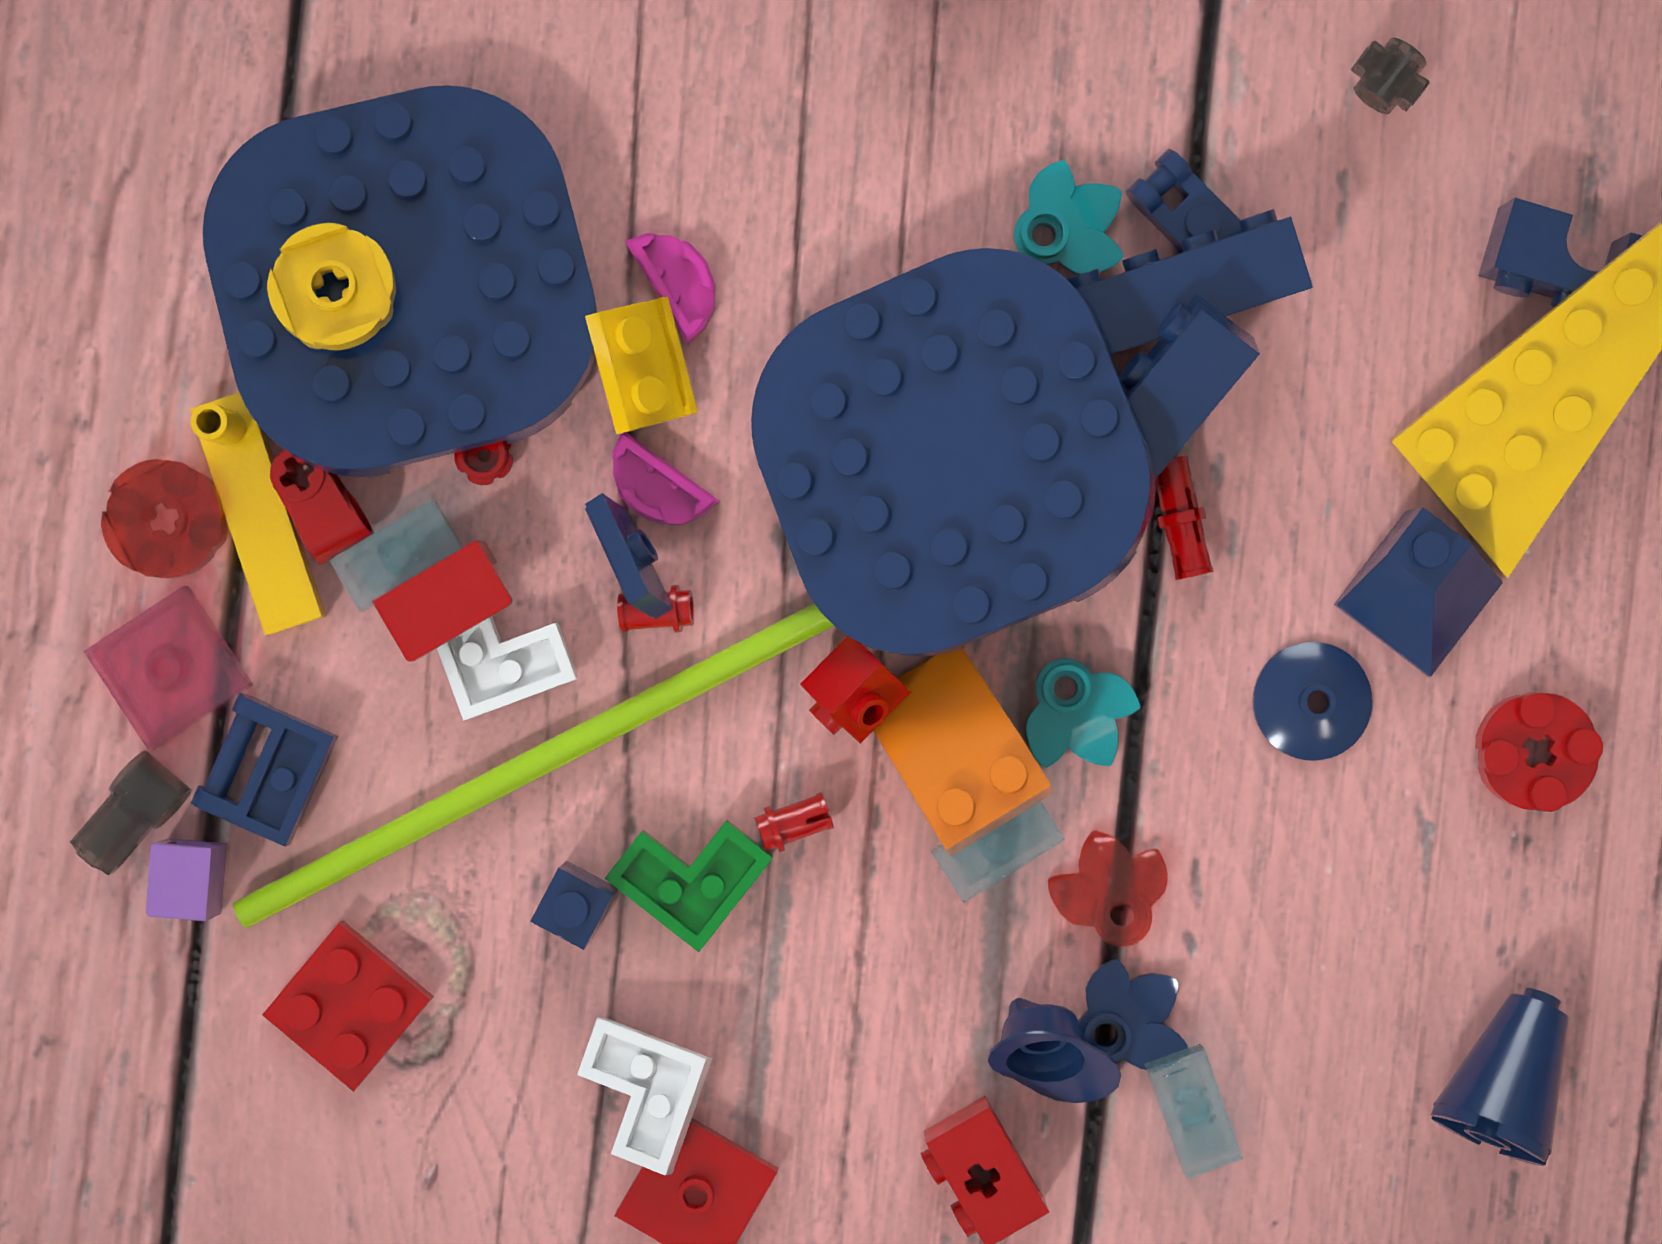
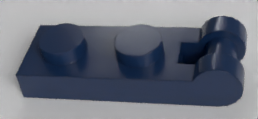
[1126,149,1242,253]

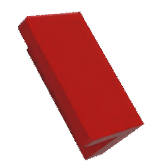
[372,540,513,662]

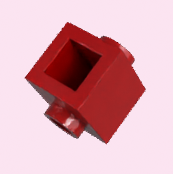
[800,636,911,744]

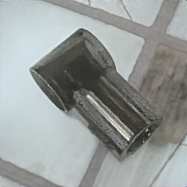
[70,750,192,875]

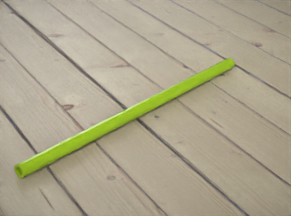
[233,603,834,929]

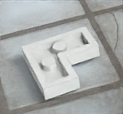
[437,616,579,721]
[577,1018,712,1176]

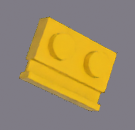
[585,296,698,434]

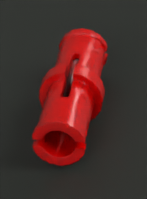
[1155,455,1214,580]

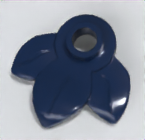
[1079,958,1188,1070]

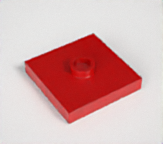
[614,1118,778,1244]

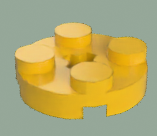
[267,223,396,350]

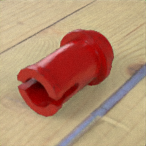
[617,585,694,633]
[754,792,834,853]

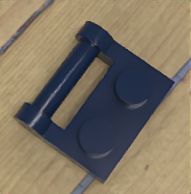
[190,693,338,847]

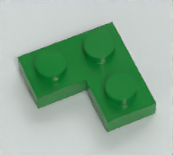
[604,820,773,953]

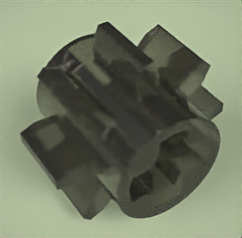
[1351,38,1430,114]

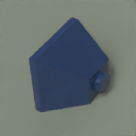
[1334,507,1503,677]

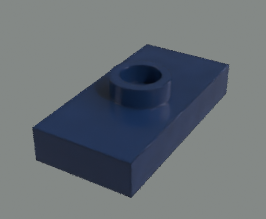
[585,493,673,619]

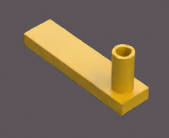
[190,392,327,636]

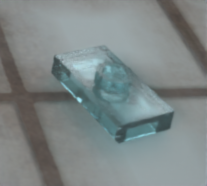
[329,499,463,612]
[931,801,1065,903]
[1144,1044,1243,1179]

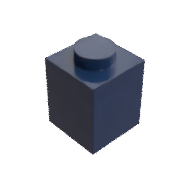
[530,861,618,950]

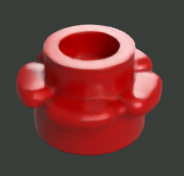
[454,440,514,485]

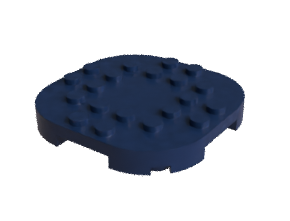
[203,85,597,477]
[751,248,1156,656]

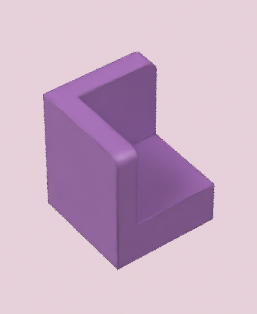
[146,839,227,921]

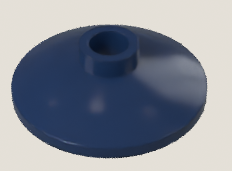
[1252,642,1372,761]

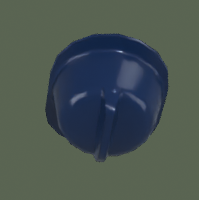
[987,998,1121,1103]

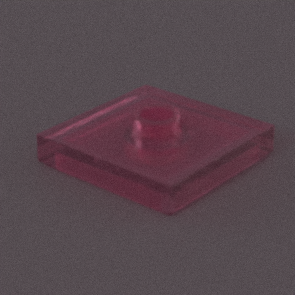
[83,586,253,751]

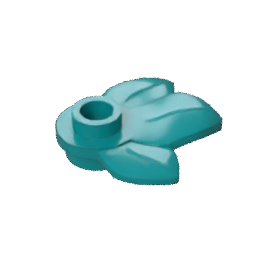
[1013,160,1124,275]
[1026,658,1140,768]

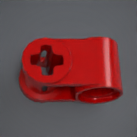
[270,450,374,565]

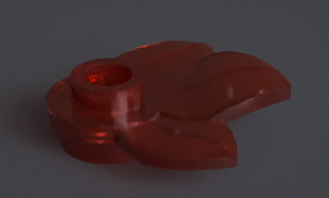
[1048,830,1168,947]

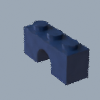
[1478,198,1642,308]

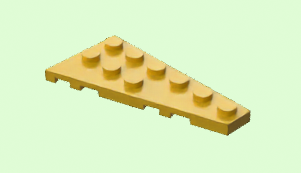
[1391,221,1662,578]

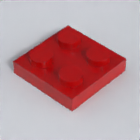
[262,920,434,1092]

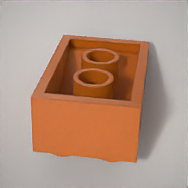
[874,649,1053,857]

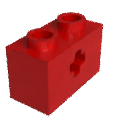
[920,1096,1050,1244]

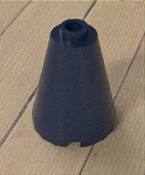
[1431,988,1569,1166]

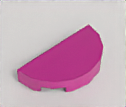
[625,233,716,345]
[612,432,720,525]

